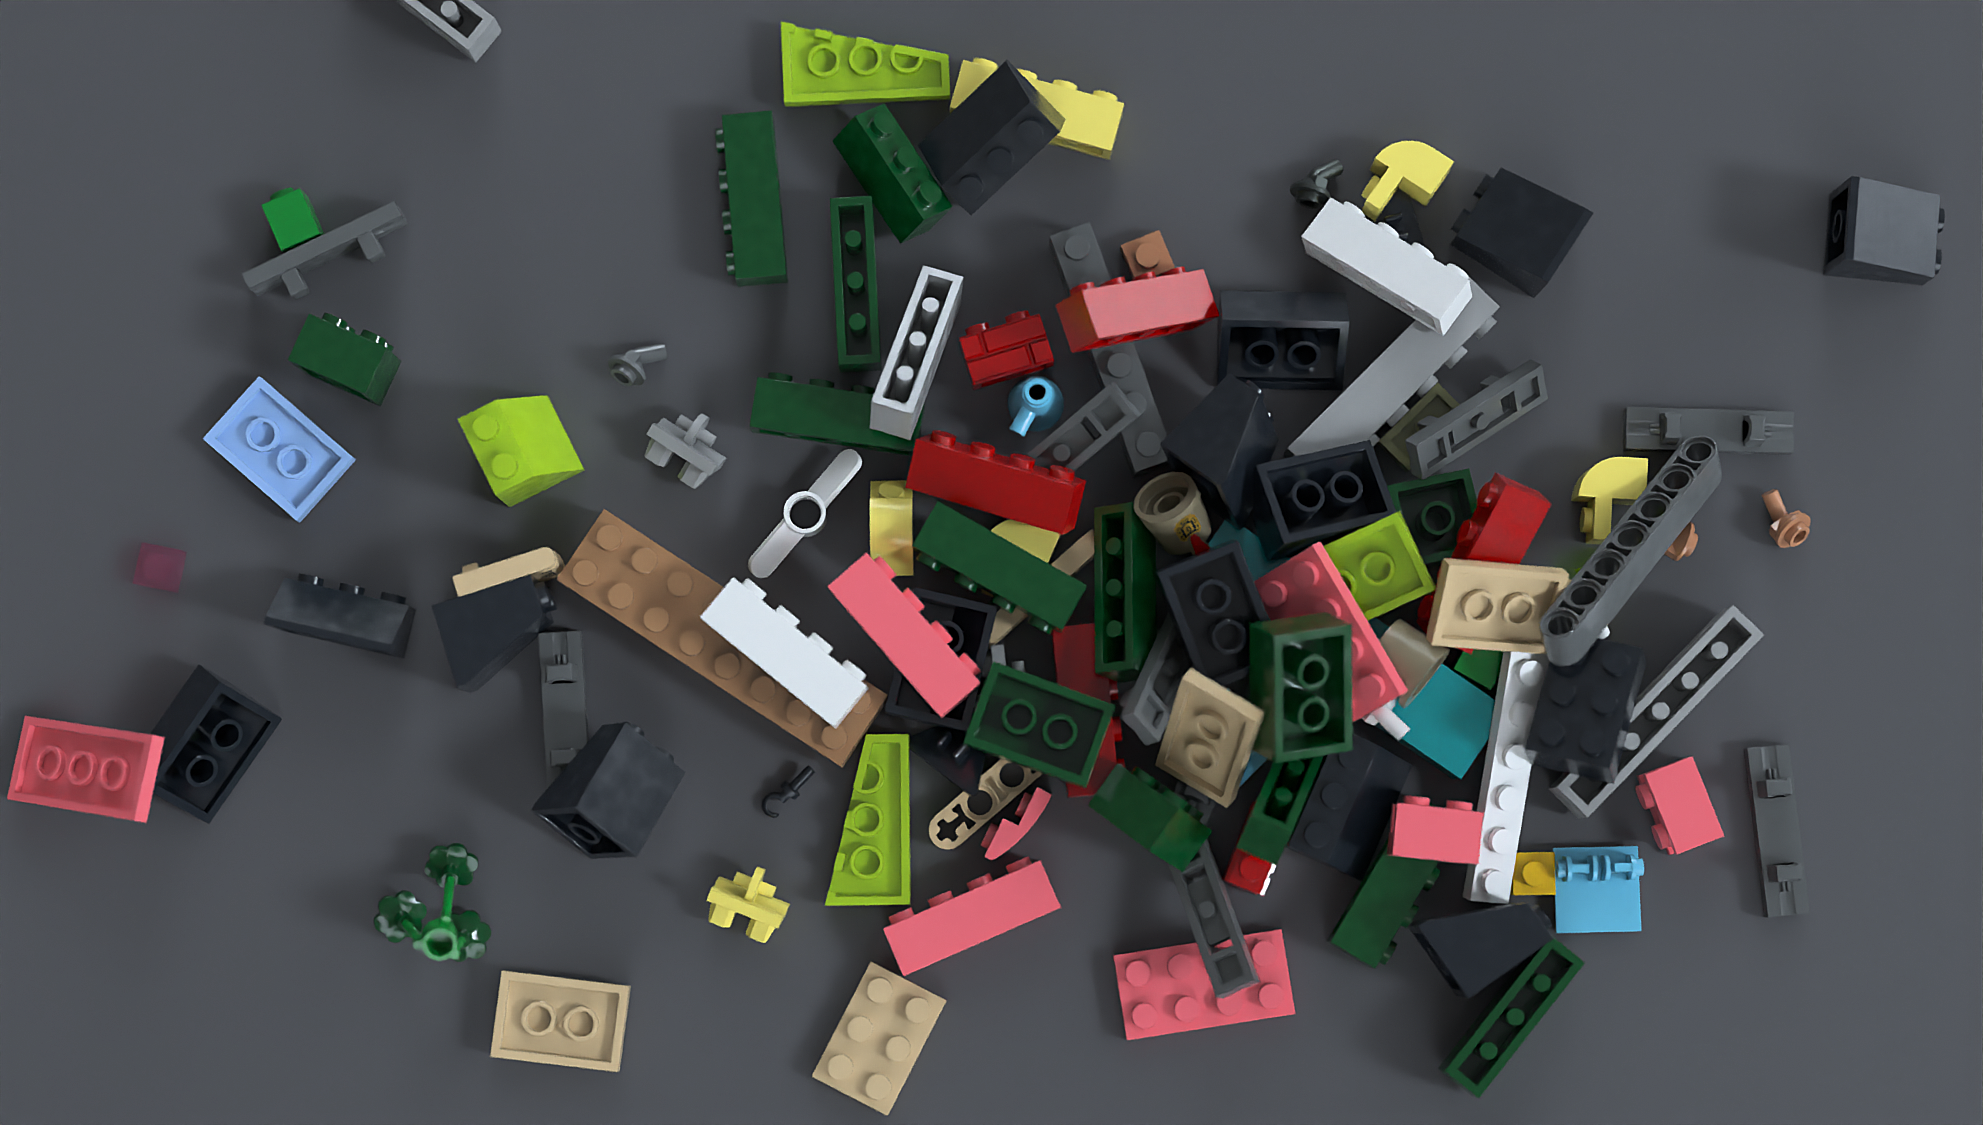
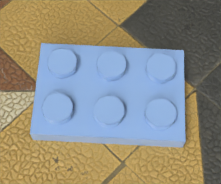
[203,376,356,522]

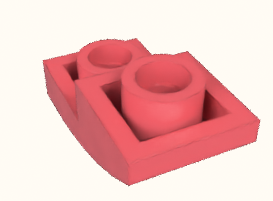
[980,787,1052,861]

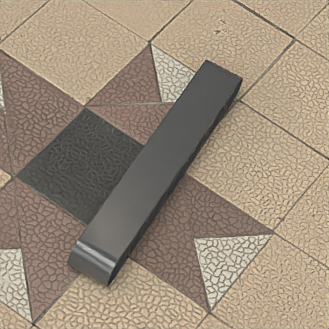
[1540,435,1722,666]

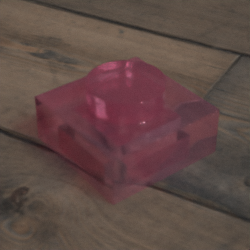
[133,542,187,593]

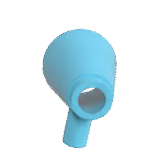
[1008,376,1064,437]

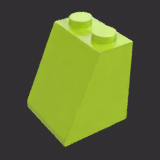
[458,395,585,507]

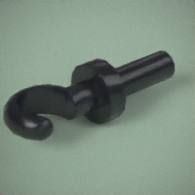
[762,765,816,818]

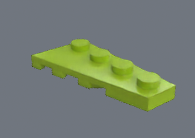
[781,22,950,107]
[825,734,911,906]

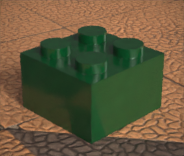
[288,312,401,407]
[1387,468,1478,569]
[1088,763,1213,872]

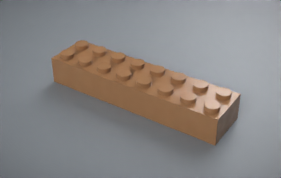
[557,509,888,768]

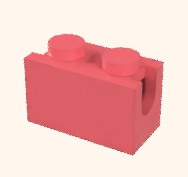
[1635,756,1724,855]
[1387,796,1484,865]

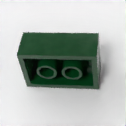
[1249,612,1353,763]
[964,661,1116,789]

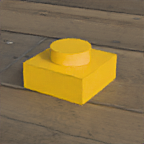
[1510,852,1556,895]

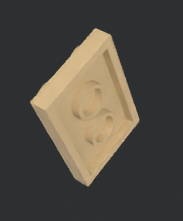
[1426,558,1569,654]
[1155,669,1265,808]
[812,961,947,1116]
[490,971,631,1072]

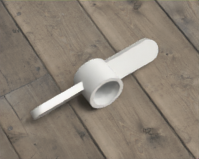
[748,449,862,578]

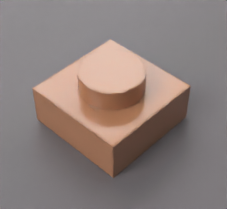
[1120,230,1175,278]

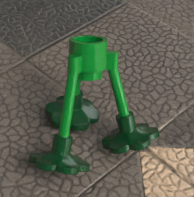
[373,843,492,962]

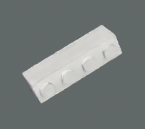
[1301,198,1472,336]
[700,577,868,729]

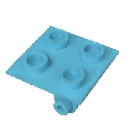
[1553,846,1644,933]

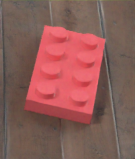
[1254,542,1408,723]
[7,716,164,823]
[1113,929,1295,1040]

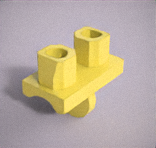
[706,866,790,943]

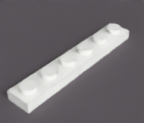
[1463,651,1549,904]

